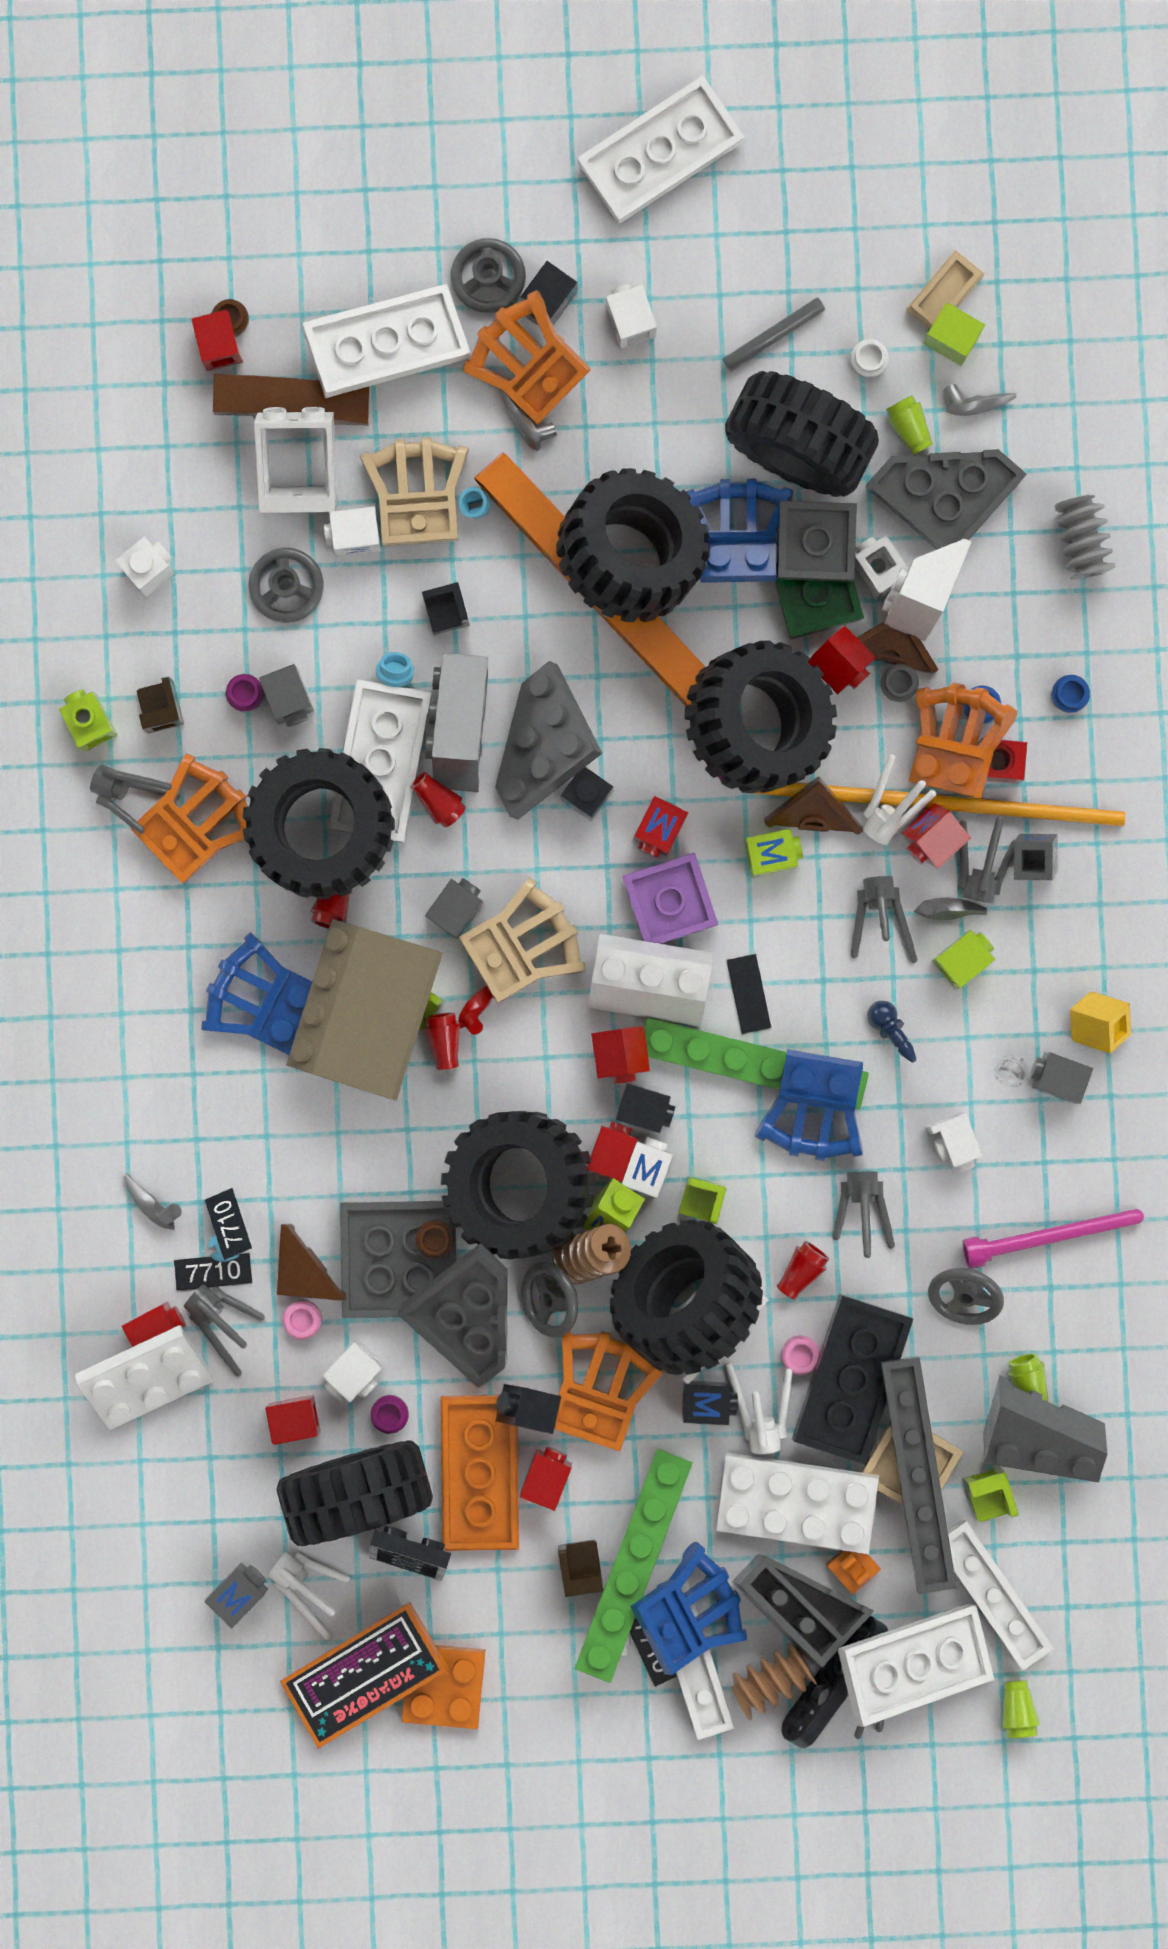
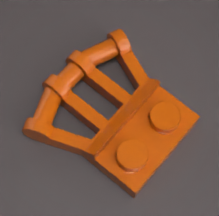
[462,290,591,425]
[909,683,1017,799]
[130,753,248,884]
[554,1330,664,1452]

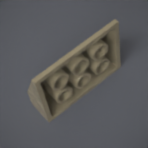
[286,919,443,1101]

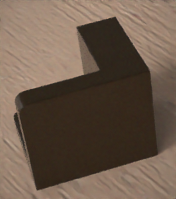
[137,676,185,734]
[558,1540,603,1597]

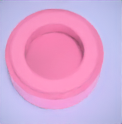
[283,1300,322,1339]
[781,1335,820,1375]

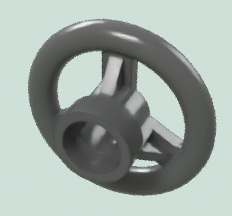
[451,238,526,313]
[248,548,324,623]
[521,1262,578,1338]
[928,1268,1004,1325]

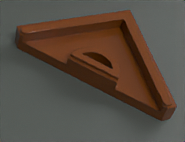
[857,621,939,674]
[764,776,863,835]
[277,1224,346,1301]

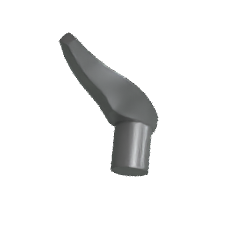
[943,384,1016,416]
[500,389,557,451]
[913,897,987,920]
[123,1174,182,1230]

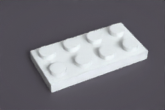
[577,75,745,224]
[302,284,471,398]
[329,679,432,843]
[716,1453,879,1554]
[838,1603,994,1727]

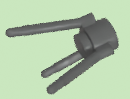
[90,764,180,834]
[958,815,1015,903]
[851,876,918,963]
[833,1171,895,1258]
[183,1284,265,1376]

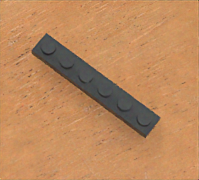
[880,1356,957,1594]

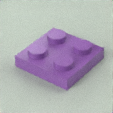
[622,852,719,944]

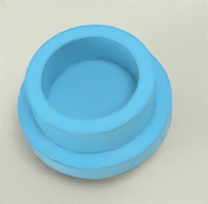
[376,652,414,687]

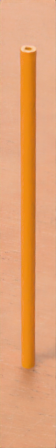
[753,782,1125,826]

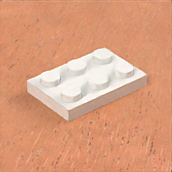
[75,1325,214,1430]

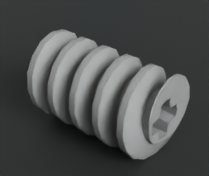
[1055,495,1116,579]

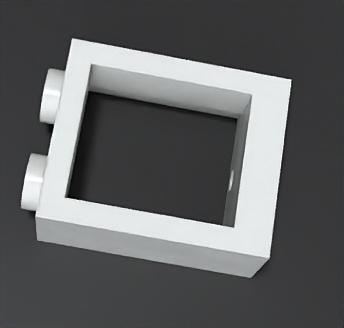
[254,407,338,513]

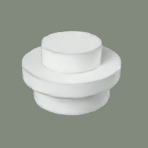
[850,339,889,378]

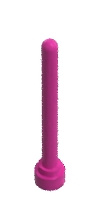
[962,1209,1144,1269]

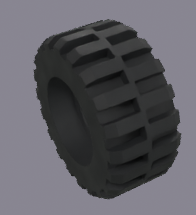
[725,371,879,497]
[556,468,710,623]
[684,640,837,794]
[242,748,395,900]
[440,1111,595,1260]
[610,1220,763,1375]
[276,1440,433,1547]

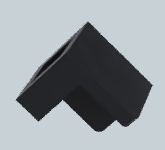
[422,582,470,635]

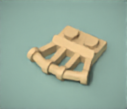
[360,437,469,547]
[459,877,586,1004]

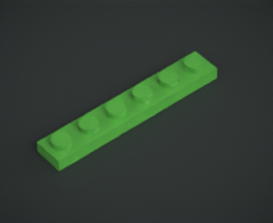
[644,1018,869,1109]
[574,1449,693,1683]

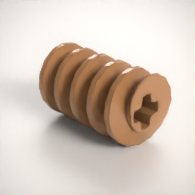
[552,1224,631,1285]
[732,1643,817,1721]

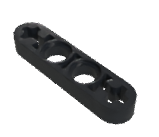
[781,1615,888,1748]

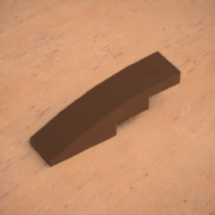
[213,374,370,426]

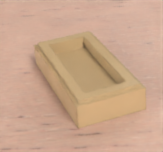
[906,250,985,330]

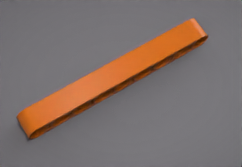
[474,452,705,707]

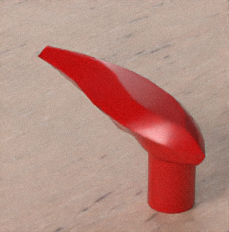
[458,985,494,1035]

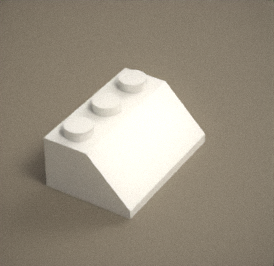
[881,539,971,641]
[588,934,713,1027]

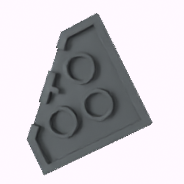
[865,449,1027,550]
[495,661,602,820]
[397,1243,508,1388]

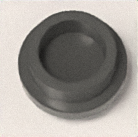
[880,664,919,702]

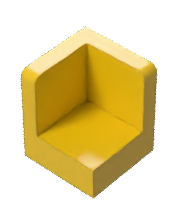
[1070,992,1131,1054]

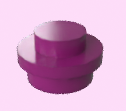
[226,674,264,712]
[370,1395,409,1434]

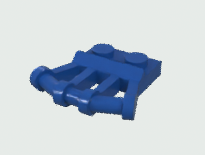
[686,478,793,583]
[201,932,312,1055]
[754,1049,863,1161]
[630,1542,747,1675]

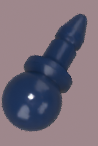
[867,1000,917,1063]

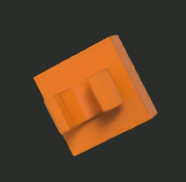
[826,1550,881,1595]

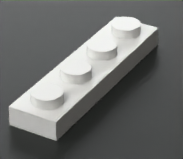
[948,1519,1054,1671]
[651,1580,735,1740]

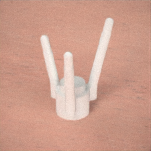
[863,754,936,845]
[726,1363,792,1454]
[268,1551,350,1640]

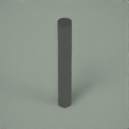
[723,297,825,372]

